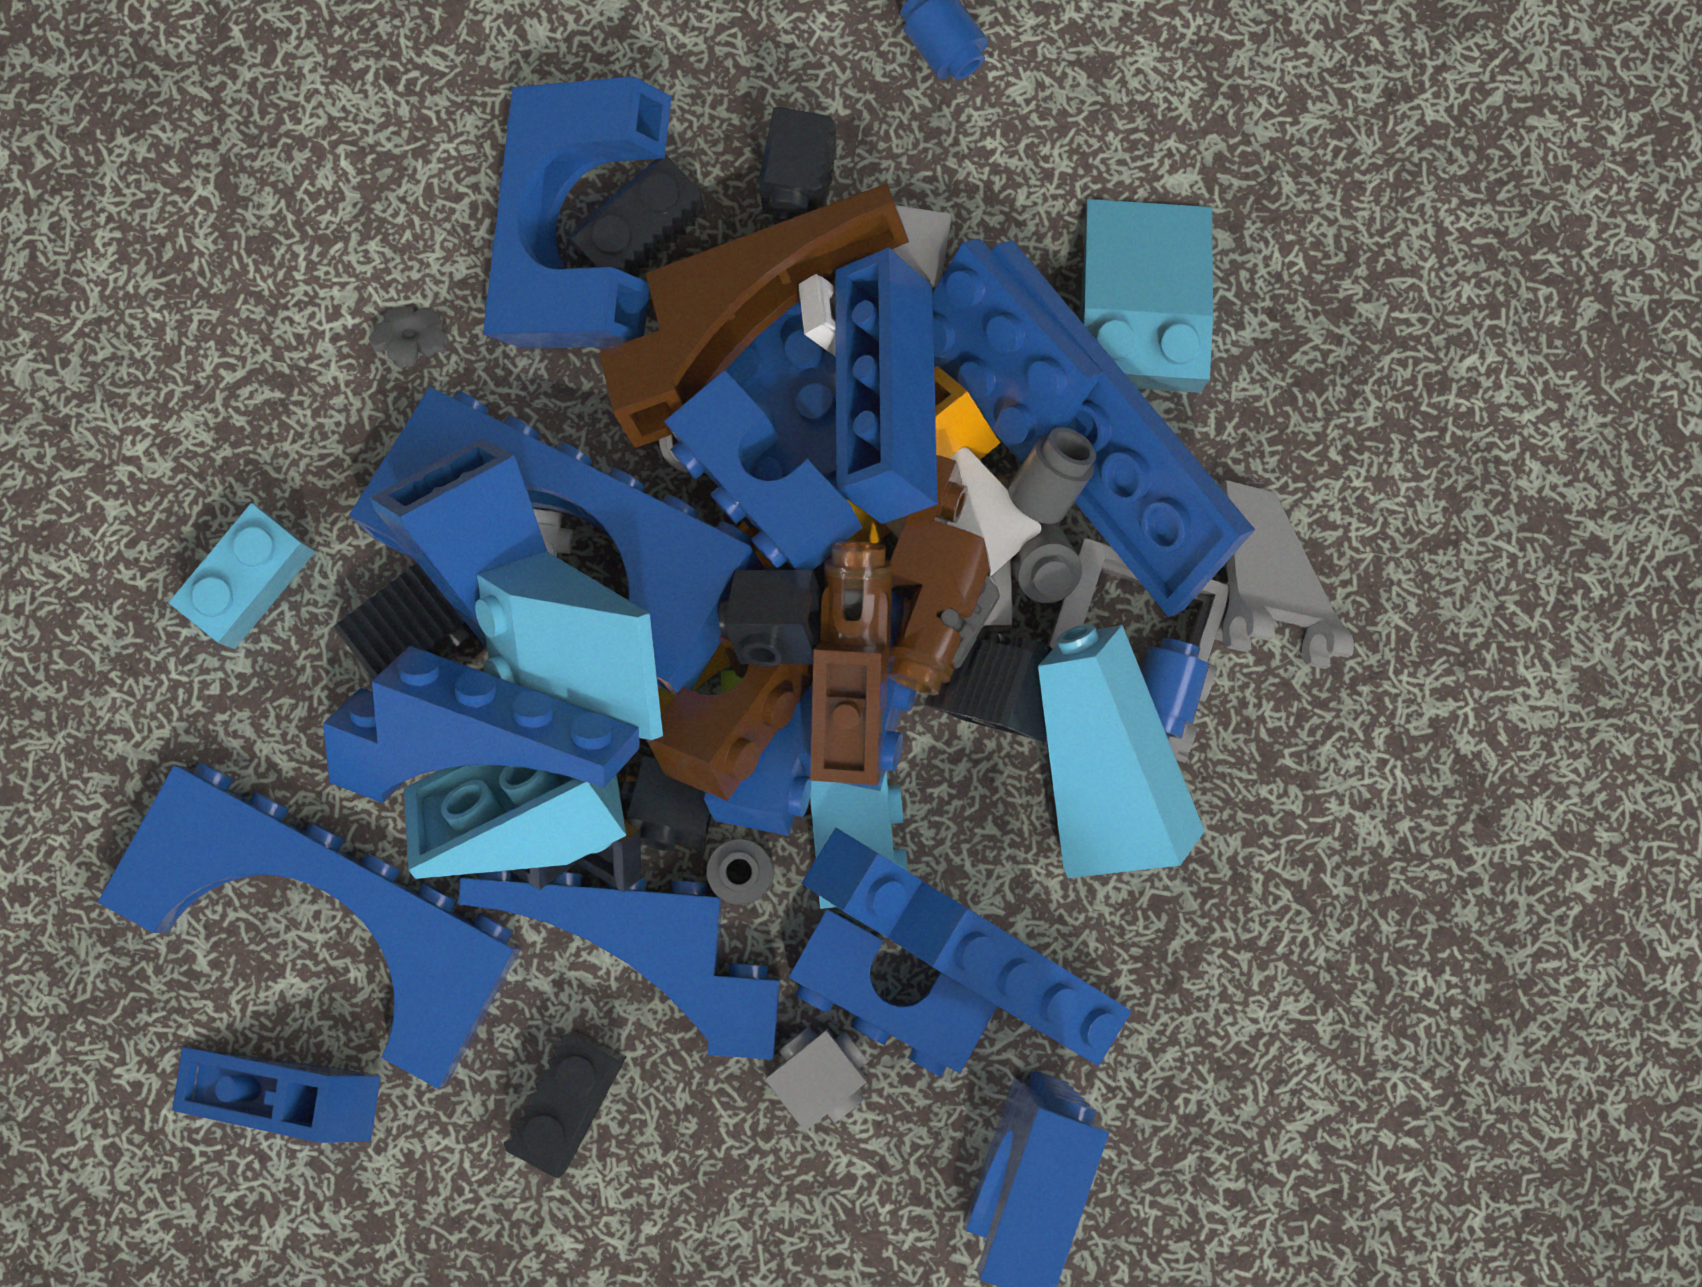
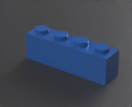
[835,247,938,524]

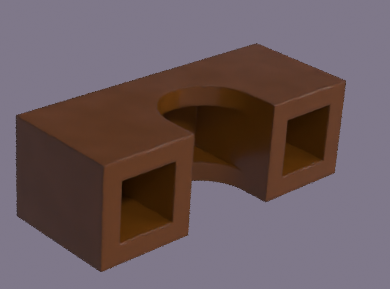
[646,634,813,801]

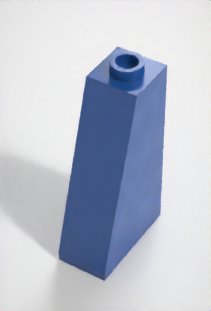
[370,438,548,648]

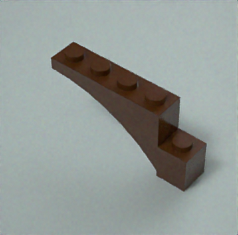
[599,183,909,448]

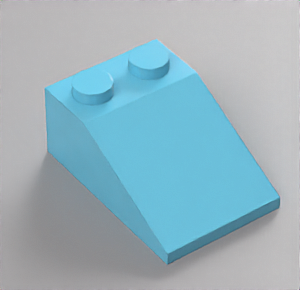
[1080,199,1213,393]
[475,551,663,740]
[404,764,626,879]

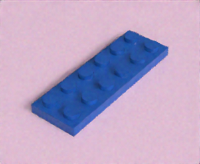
[992,240,1255,617]

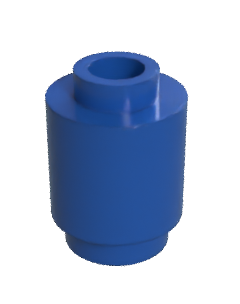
[900,0,988,81]
[1140,638,1210,739]

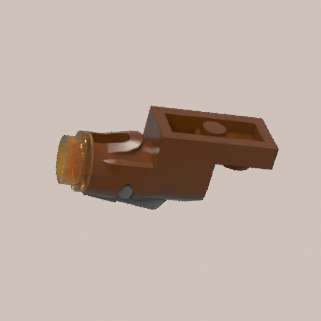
[887,454,1000,695]
[810,542,893,785]

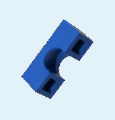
[664,370,862,570]
[789,908,997,1077]

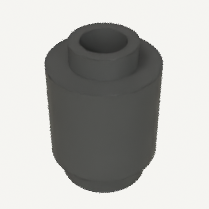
[1008,427,1096,524]
[707,839,774,905]

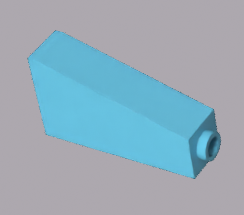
[1038,624,1205,878]

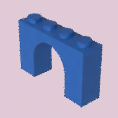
[483,76,672,349]

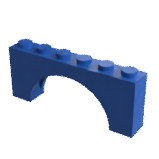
[349,387,765,696]
[97,761,521,1089]
[964,1070,1109,1287]

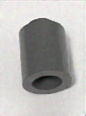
[1010,523,1082,603]

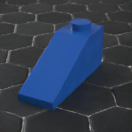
[172,1047,381,1143]

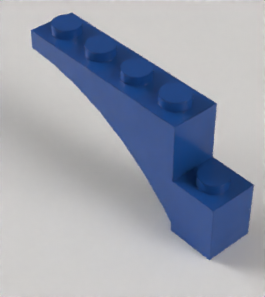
[704,588,918,836]
[323,646,639,803]
[801,827,1132,1067]
[458,870,781,1060]

